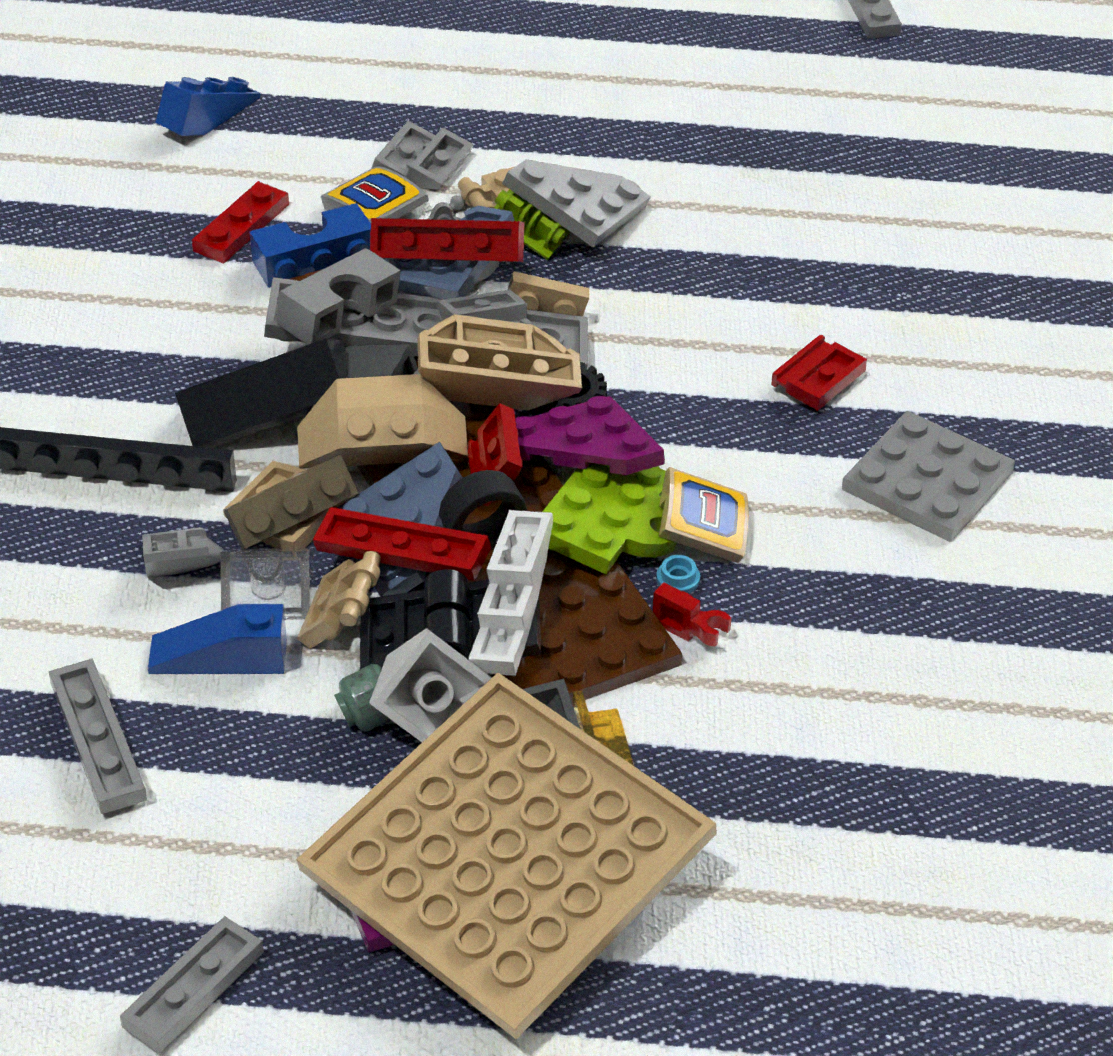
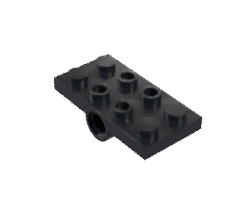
[360,569,541,669]

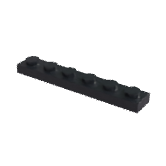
[0,427,237,492]

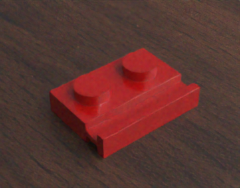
[771,334,867,410]
[467,403,522,507]

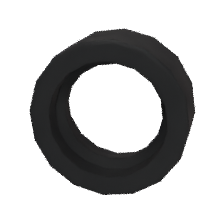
[439,470,527,551]

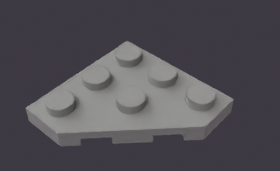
[502,159,651,247]

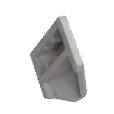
[142,527,226,578]

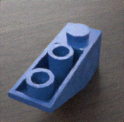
[155,77,261,136]

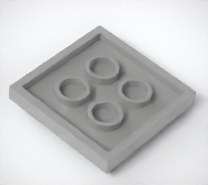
[841,411,1015,542]

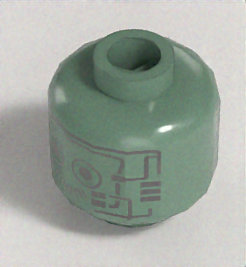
[334,664,391,732]

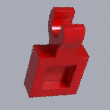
[653,582,732,647]

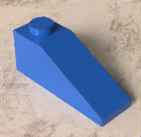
[148,604,287,674]

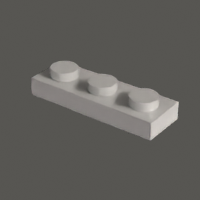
[120,916,264,1054]

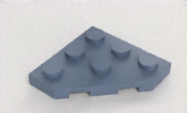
[382,205,515,300]
[337,442,463,597]

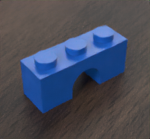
[250,203,371,288]

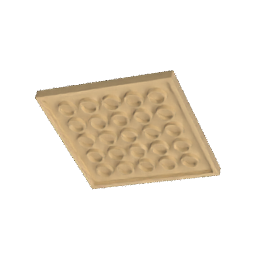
[296,673,717,1039]

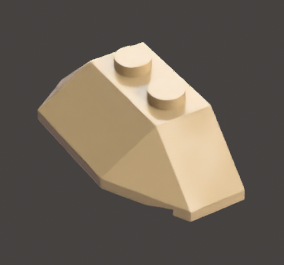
[417,314,582,410]
[297,374,468,469]

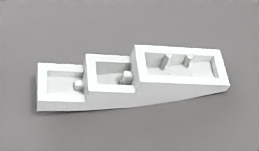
[468,510,553,676]

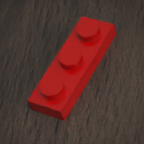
[192,181,289,264]

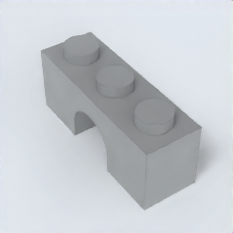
[277,248,401,345]

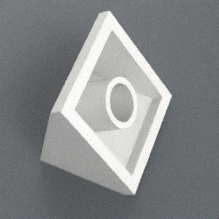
[369,628,492,742]

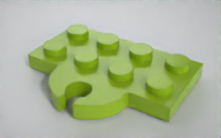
[542,463,677,574]

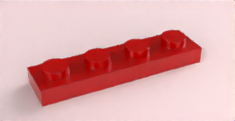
[370,218,525,262]
[312,507,491,581]

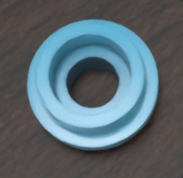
[656,555,700,594]

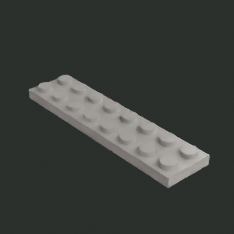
[264,277,588,370]

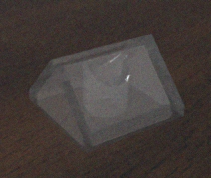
[220,548,314,620]

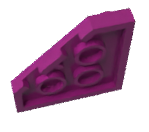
[515,396,665,475]

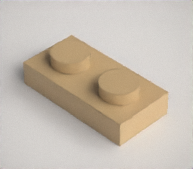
[507,271,589,316]

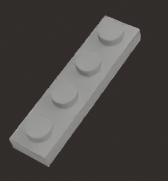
[48,658,147,815]

